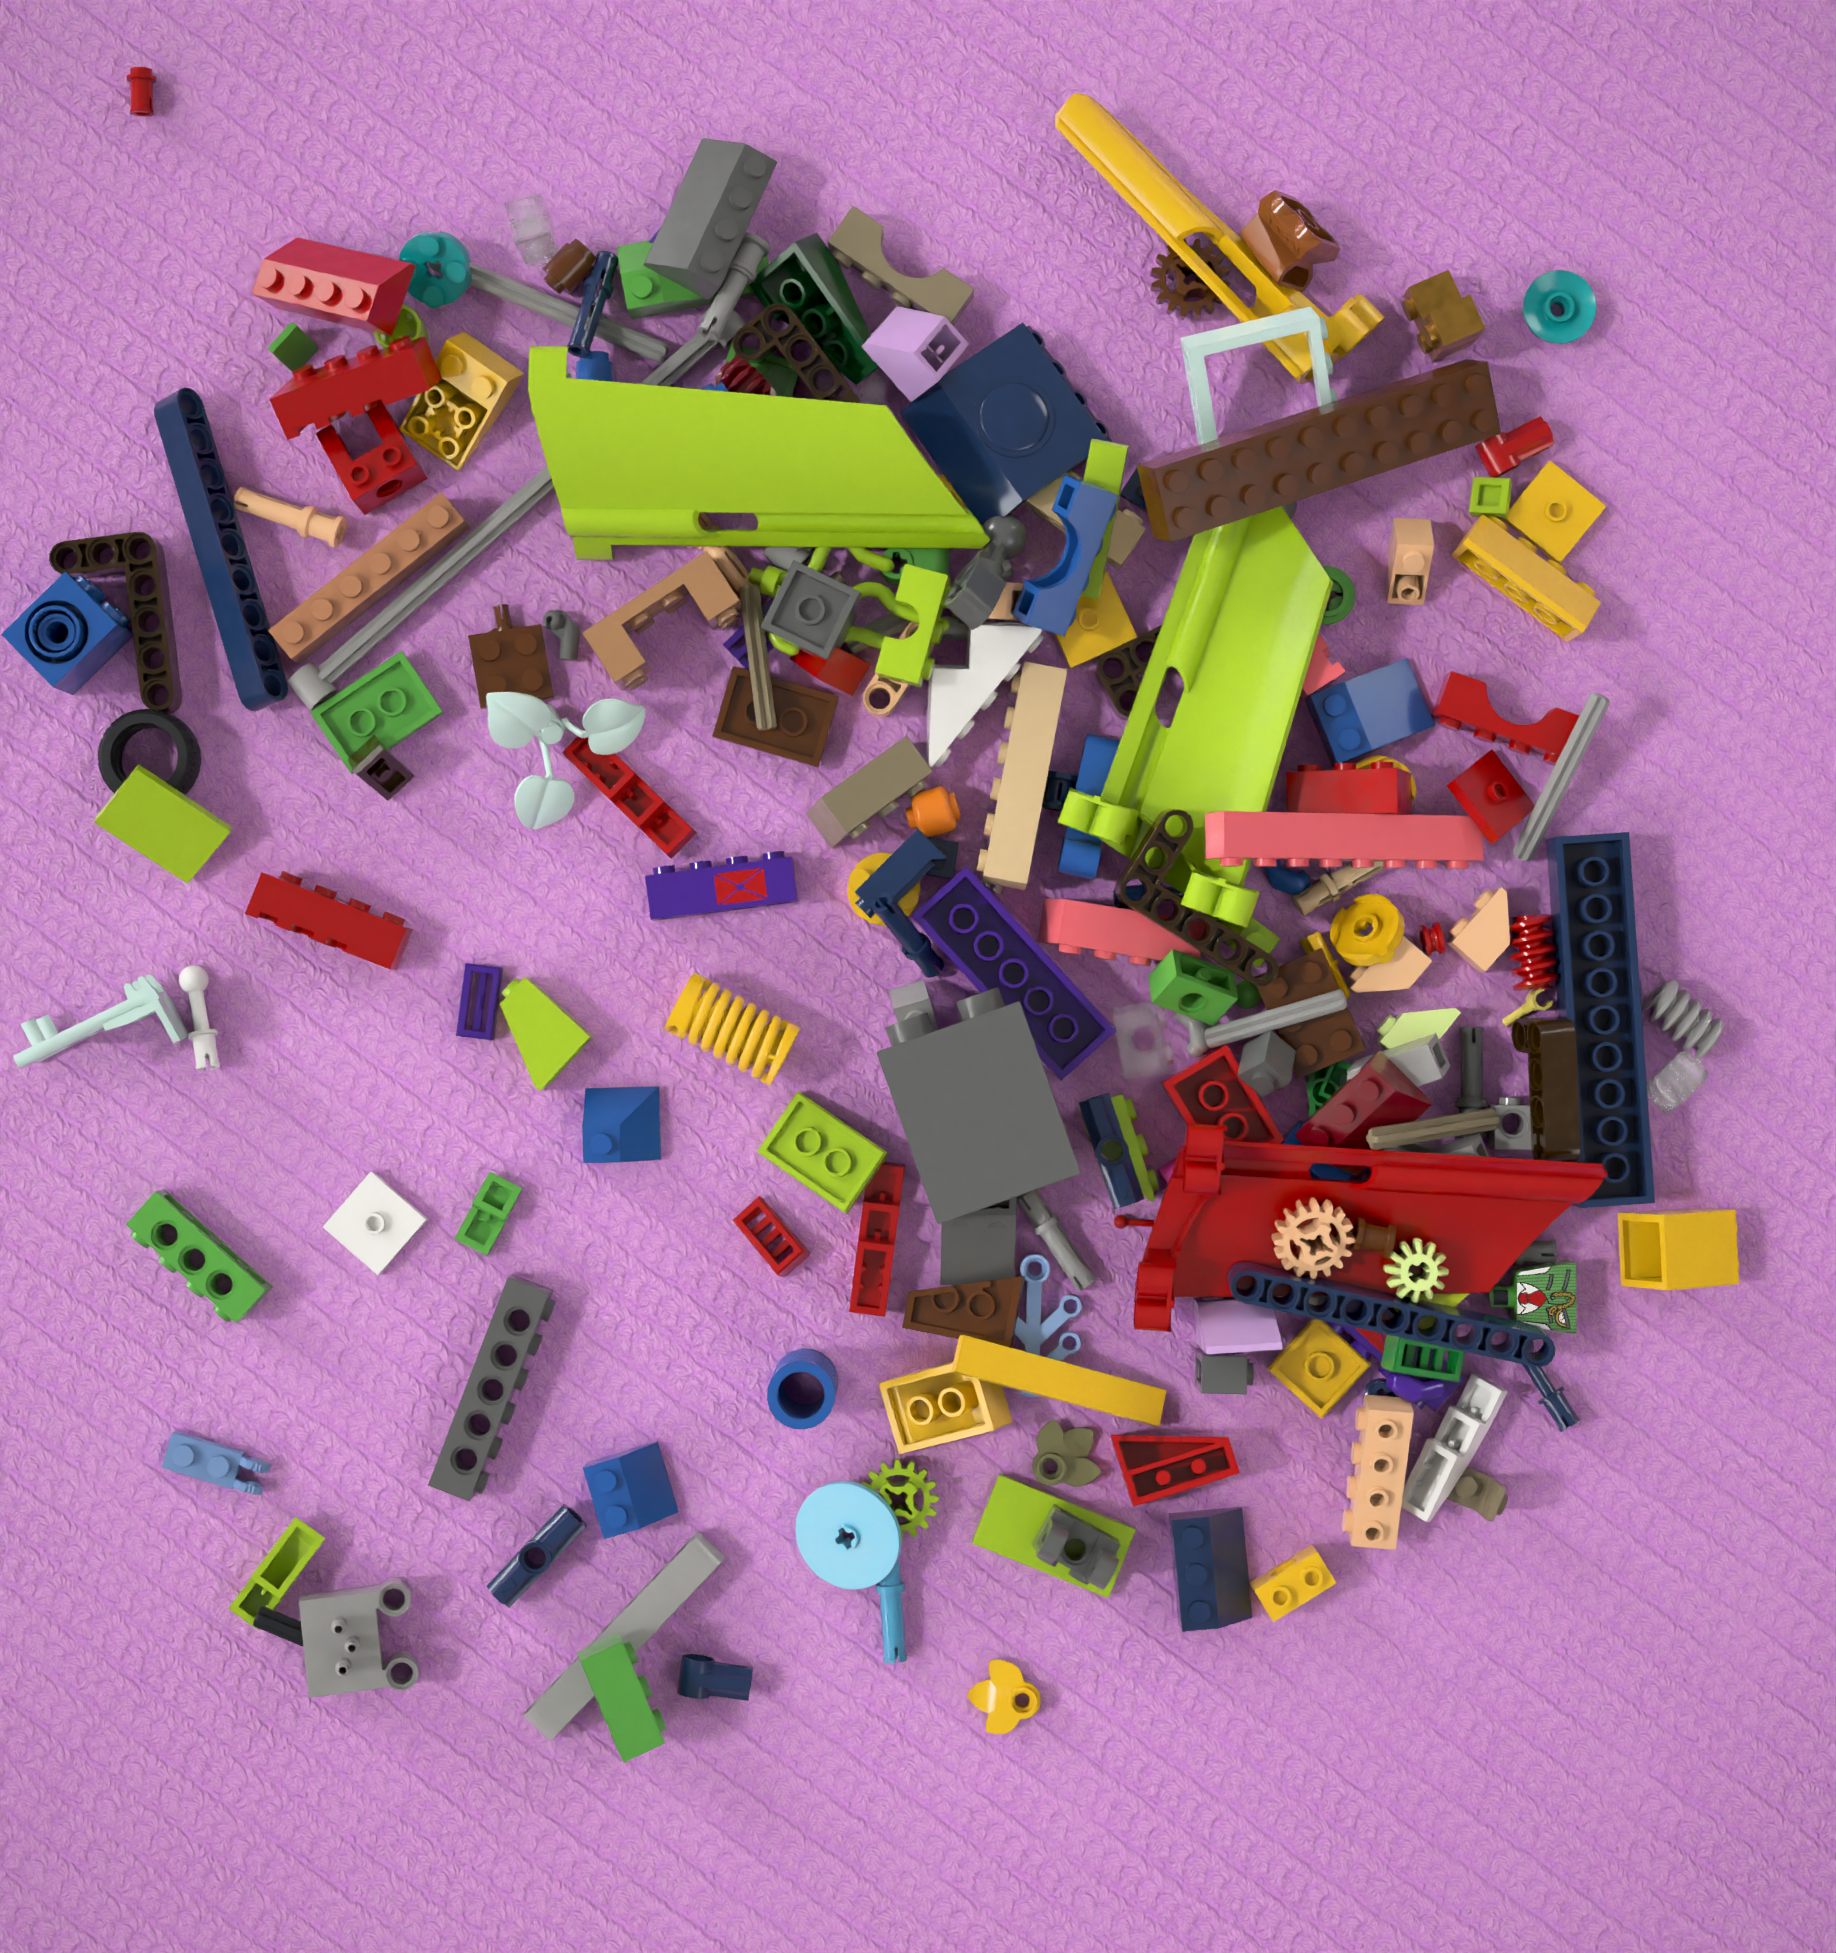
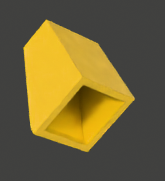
[1617,1208,1739,1290]

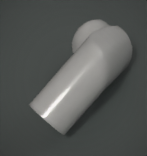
[1172,1012,1211,1058]

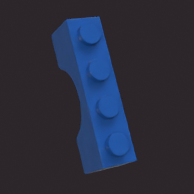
[1012,475,1118,636]

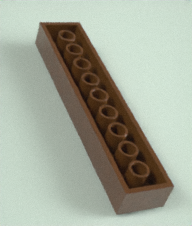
[1137,359,1501,542]

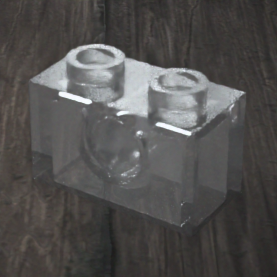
[505,194,559,266]
[1110,1001,1174,1081]

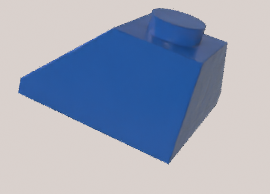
[582,1086,661,1163]

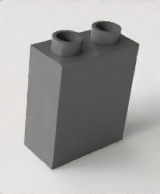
[876,987,1081,1225]

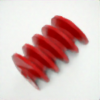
[1509,914,1559,991]

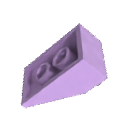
[1194,1297,1282,1354]

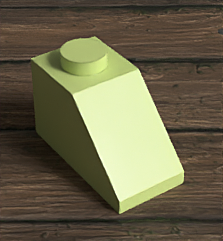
[1375,1008,1461,1050]

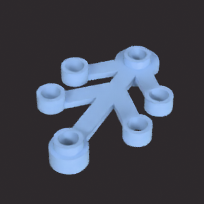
[1015,1254,1082,1398]

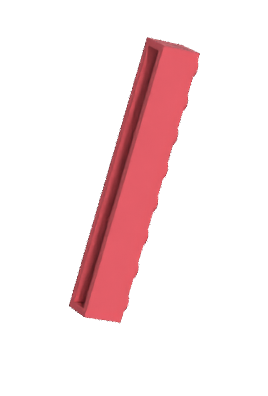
[1205,811,1483,869]

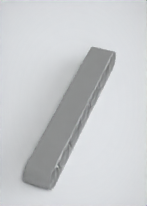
[523,1531,726,1741]

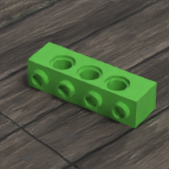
[126,1189,273,1323]

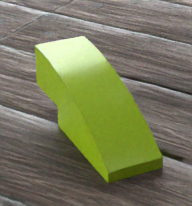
[228,1517,326,1630]

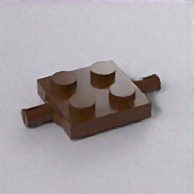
[468,604,554,710]

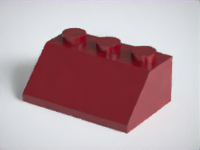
[1294,1050,1433,1175]

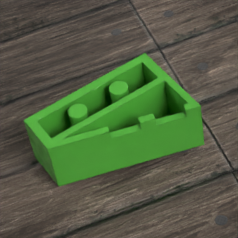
[576,1634,667,1763]

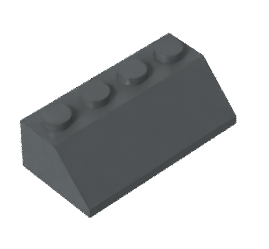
[643,138,777,301]

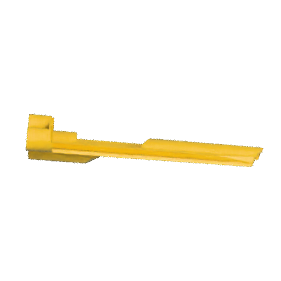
[1055,93,1385,384]

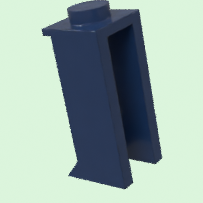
[855,829,947,919]

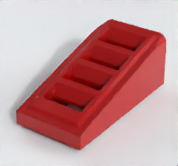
[732,1196,811,1277]

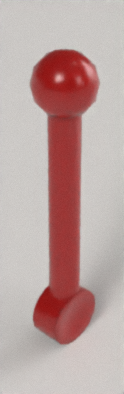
[1114,1214,1155,1229]

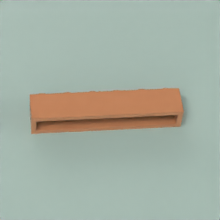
[268,492,471,664]

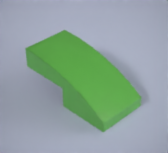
[454,1172,522,1257]

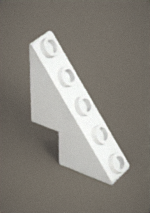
[926,622,1044,768]

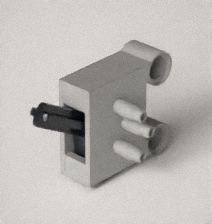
[253,1578,419,1698]

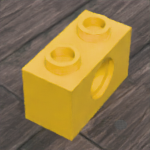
[1249,1544,1336,1622]

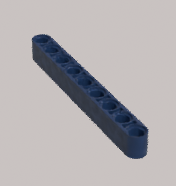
[154,387,288,712]
[1227,1262,1556,1367]

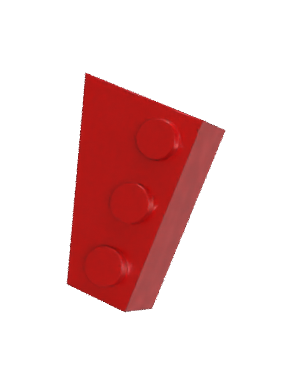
[1286,761,1412,815]
[1110,1435,1240,1507]

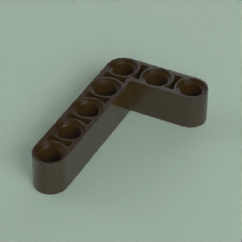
[49,532,182,714]
[1115,809,1279,986]

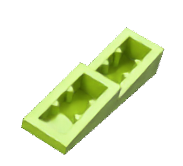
[1080,439,1129,600]

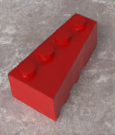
[269,335,442,440]
[245,871,413,970]

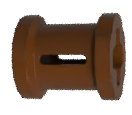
[1351,1217,1396,1258]

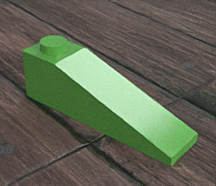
[617,240,769,320]

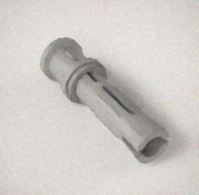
[698,232,770,341]

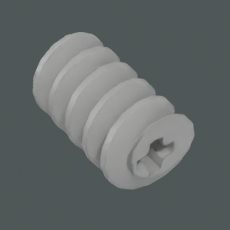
[1641,980,1724,1060]

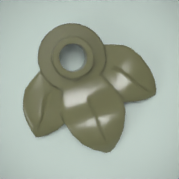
[1032,1419,1101,1487]

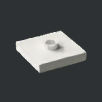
[323,1171,428,1275]

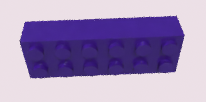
[911,866,1116,1081]

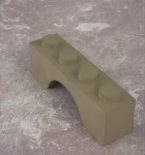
[828,206,974,326]

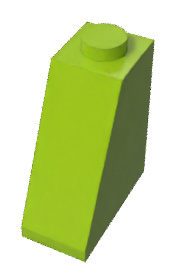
[500,977,594,1091]

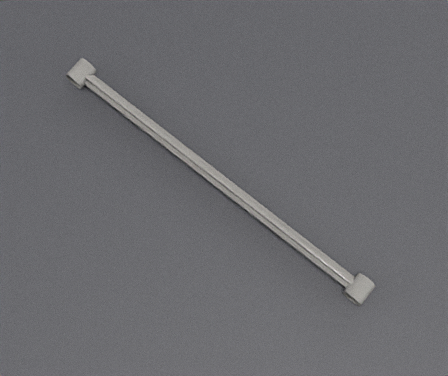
[287,309,747,711]

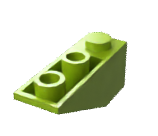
[1079,1093,1160,1202]

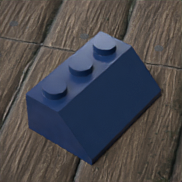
[1168,1507,1252,1632]

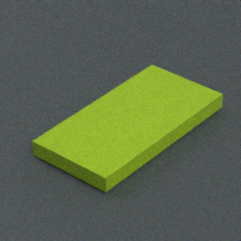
[972,1473,1136,1598]

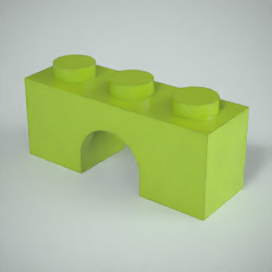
[875,564,952,688]

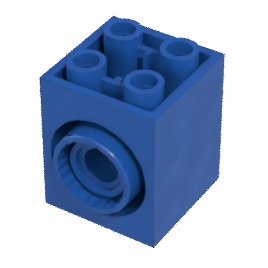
[1,572,133,695]

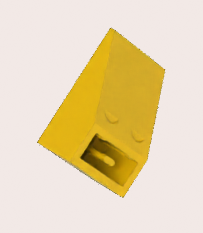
[399,331,524,471]

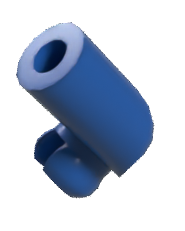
[1263,860,1310,895]

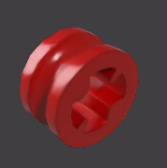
[1419,922,1445,957]

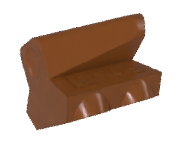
[1239,190,1341,292]

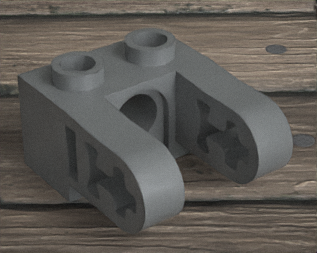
[1033,1504,1121,1590]

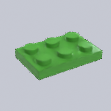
[310,651,444,774]

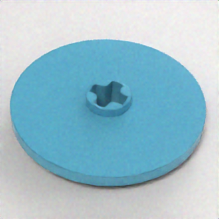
[795,1481,902,1589]

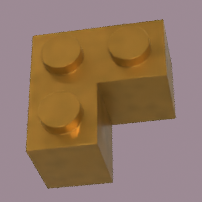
[1402,269,1485,362]

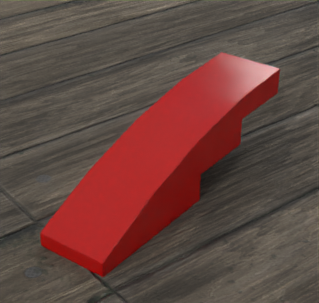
[562,729,697,859]
[849,1162,905,1317]

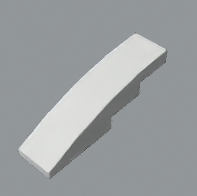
[1401,1373,1508,1522]

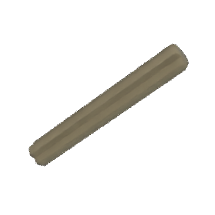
[739,584,777,731]
[1366,1108,1500,1150]

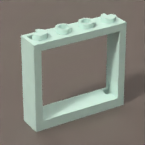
[1180,307,1338,445]

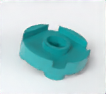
[399,231,472,308]

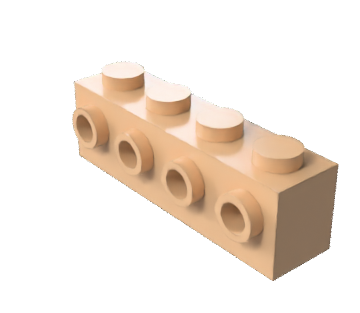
[1342,1394,1414,1550]

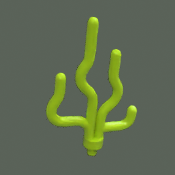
[748,547,950,656]

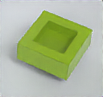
[1469,477,1512,518]

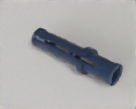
[567,251,619,358]
[871,892,944,978]

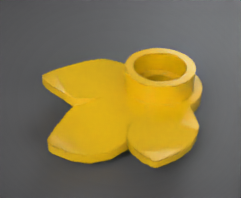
[967,1659,1041,1734]

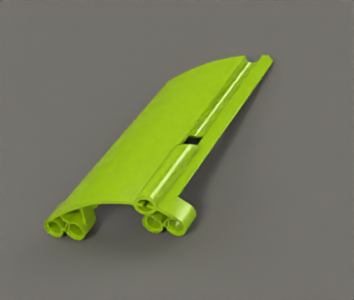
[528,346,990,560]
[1058,506,1333,928]

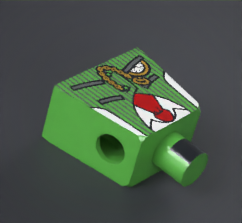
[1489,1260,1577,1334]

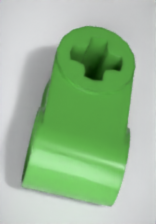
[881,548,950,585]

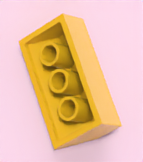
[1450,514,1601,642]

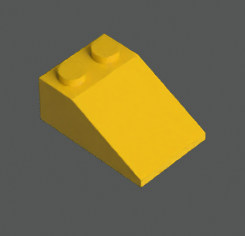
[878,1361,1013,1454]

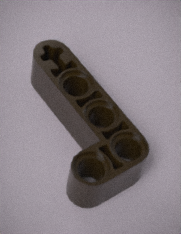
[732,303,863,403]
[1095,625,1162,720]
[1511,1017,1580,1162]

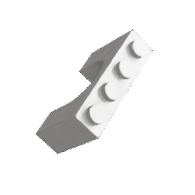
[1347,1033,1490,1157]

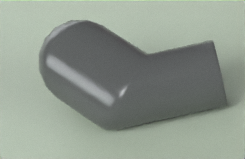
[543,610,580,661]

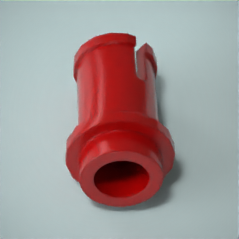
[127,67,156,117]

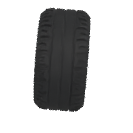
[98,709,201,795]

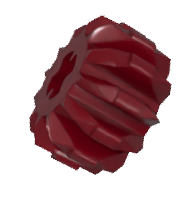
[715,356,776,396]

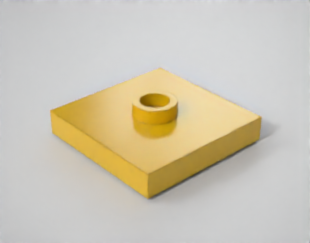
[1501,460,1606,564]
[1054,571,1137,669]
[1266,1318,1371,1419]

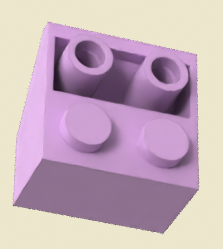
[861,306,969,402]

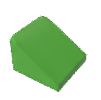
[268,322,318,372]

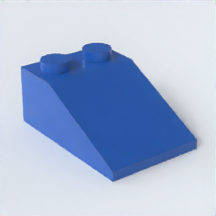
[1305,658,1435,768]

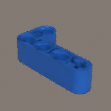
[1057,733,1120,881]

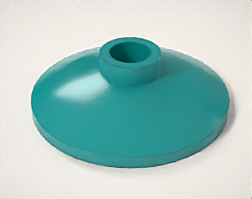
[1522,270,1597,344]

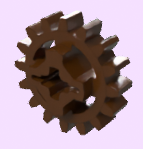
[1150,238,1230,320]

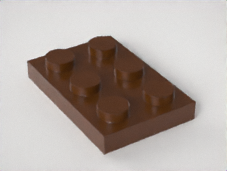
[712,666,839,768]
[1254,948,1367,1079]

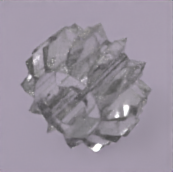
[1646,1051,1708,1112]

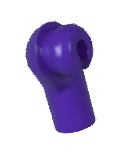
[1386,1372,1444,1403]

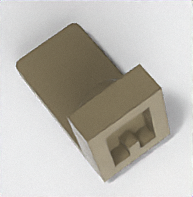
[1446,1467,1508,1522]

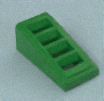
[1381,1335,1465,1382]

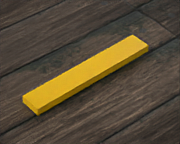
[951,1335,1167,1427]

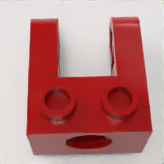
[316,399,428,515]

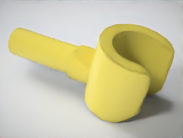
[1502,989,1553,1027]

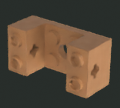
[582,551,742,691]

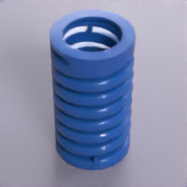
[767,1349,838,1430]

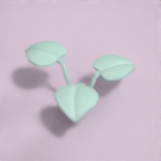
[486,692,645,829]

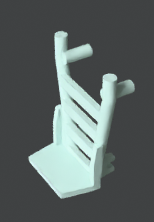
[13,974,188,1069]

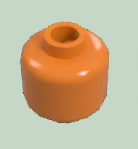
[905,785,962,838]

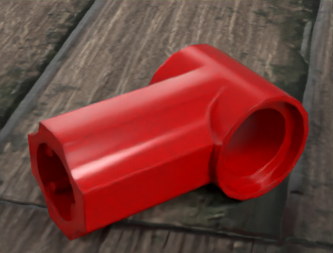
[1475,416,1555,478]

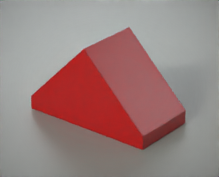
[789,646,871,696]

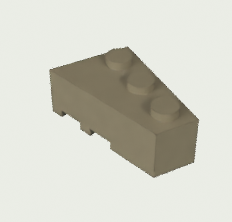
[805,736,933,848]

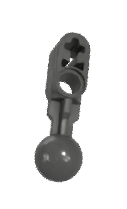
[944,514,1027,630]

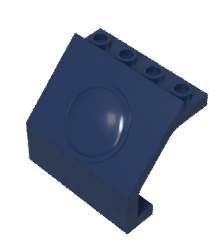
[900,322,1112,526]

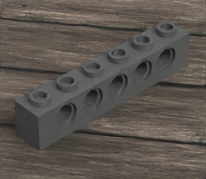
[428,1274,556,1501]

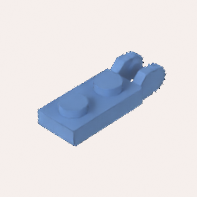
[161,1431,271,1495]

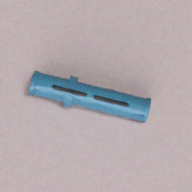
[876,1558,907,1664]

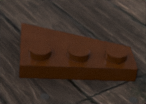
[902,1276,1025,1348]

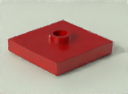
[1447,749,1535,844]

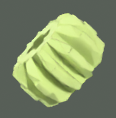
[1383,1238,1449,1302]

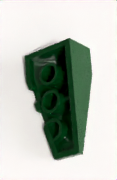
[749,232,879,385]

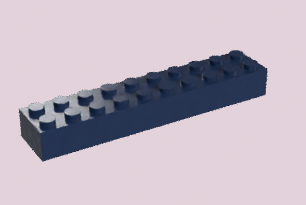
[1546,832,1655,1208]

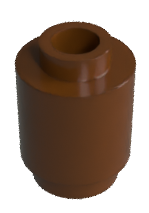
[543,238,597,294]

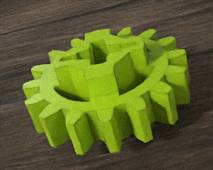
[862,1458,939,1538]

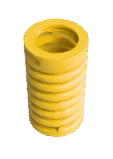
[664,972,801,1086]

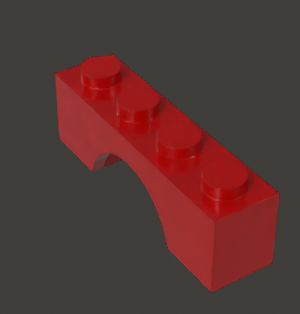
[1431,671,1580,766]

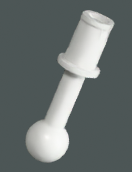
[179,965,220,1071]

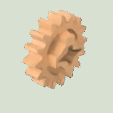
[1271,1197,1355,1279]

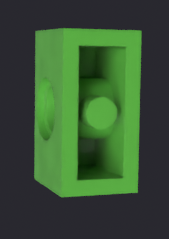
[1148,949,1238,1026]

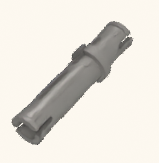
[1017,1189,1096,1292]

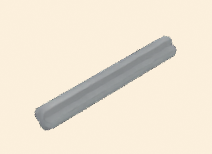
[1204,989,1347,1048]

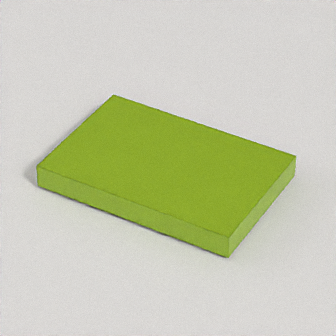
[94,764,232,884]
[757,1091,889,1214]

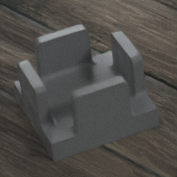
[761,560,862,661]

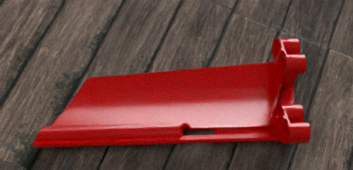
[1134,1123,1608,1332]

